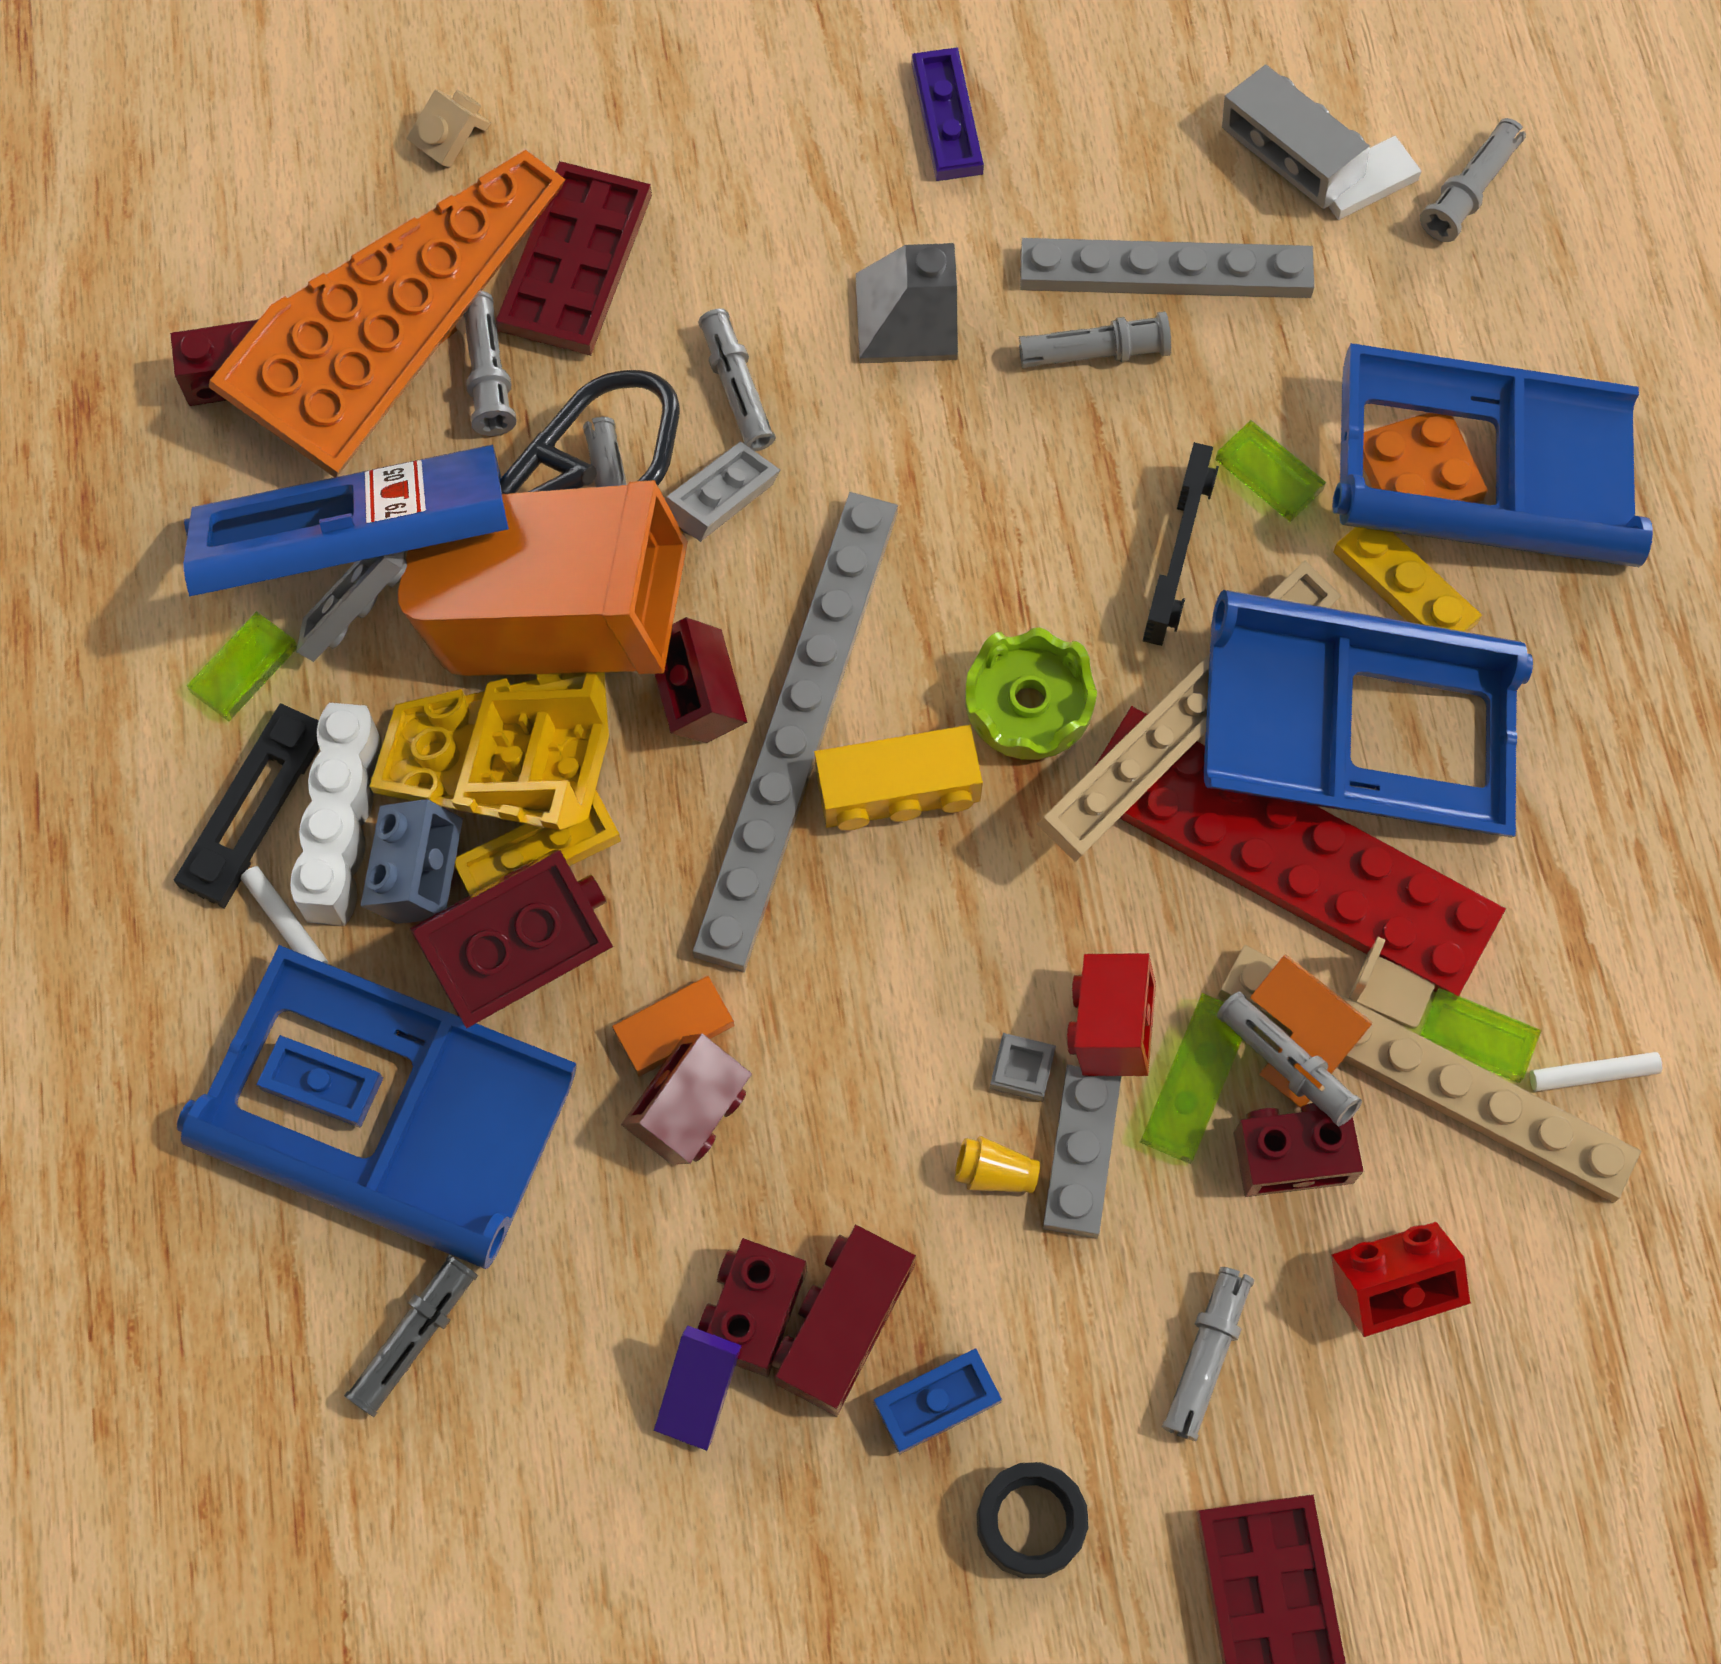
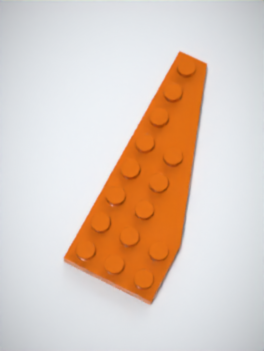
[209,150,565,477]

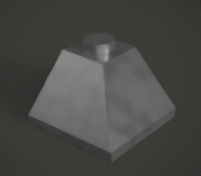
[856,243,958,363]

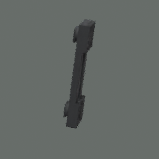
[1142,442,1219,646]
[174,703,319,909]

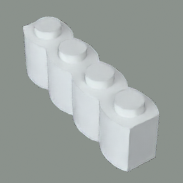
[290,703,382,926]

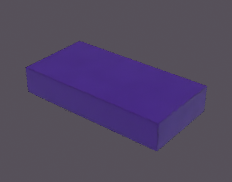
[654,1325,742,1451]

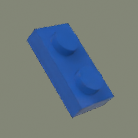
[256,1035,383,1128]
[873,1348,1002,1455]

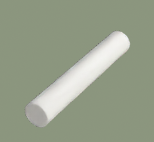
[241,866,328,964]
[1530,1052,1662,1092]

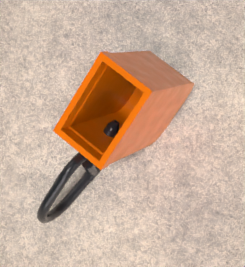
[398,370,688,676]

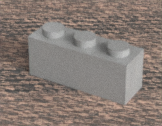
[1222,64,1370,209]

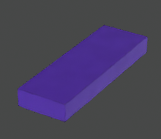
[911,47,984,181]

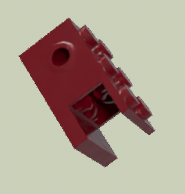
[409,850,613,1028]

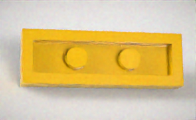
[1333,527,1482,632]
[454,790,621,895]

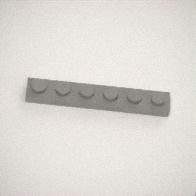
[1020,238,1314,298]

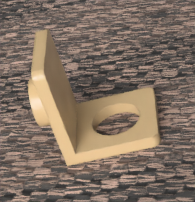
[1349,937,1435,1029]

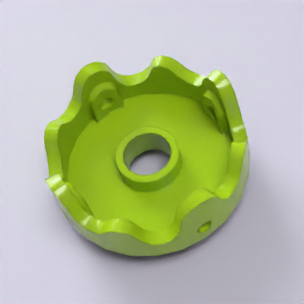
[965,628,1097,760]

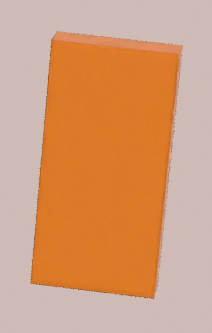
[612,976,735,1077]

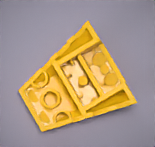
[369,672,609,830]

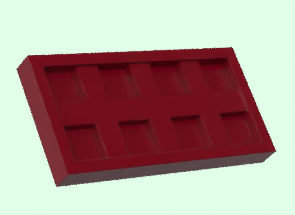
[496,161,652,356]
[1196,1494,1346,1664]

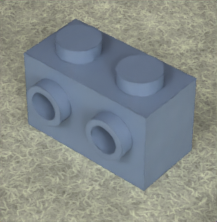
[361,799,463,924]

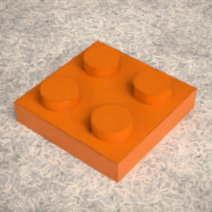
[1363,412,1488,503]

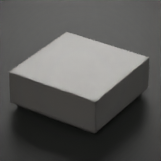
[990,1033,1056,1102]

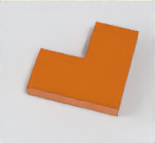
[1250,954,1372,1108]

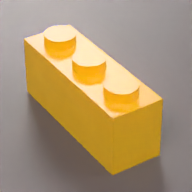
[814,725,983,830]

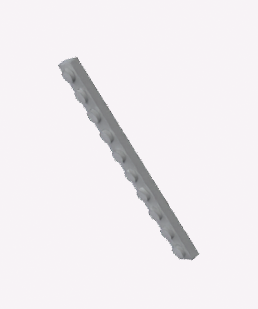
[693,492,898,972]

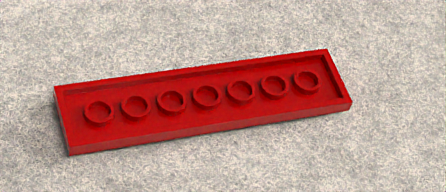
[1093,706,1506,1002]

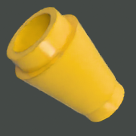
[955,1136,1040,1193]

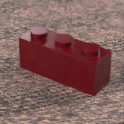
[771,1224,916,1417]

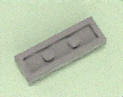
[665,441,780,542]
[296,551,407,662]
[1042,1065,1121,1239]

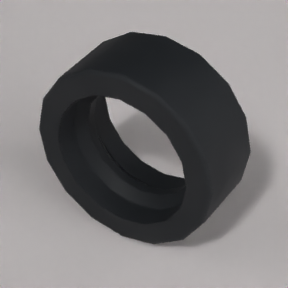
[977,1462,1089,1579]

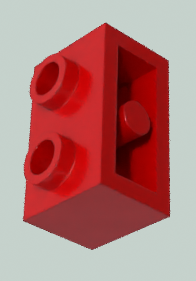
[1067,953,1156,1076]
[1331,1222,1471,1337]

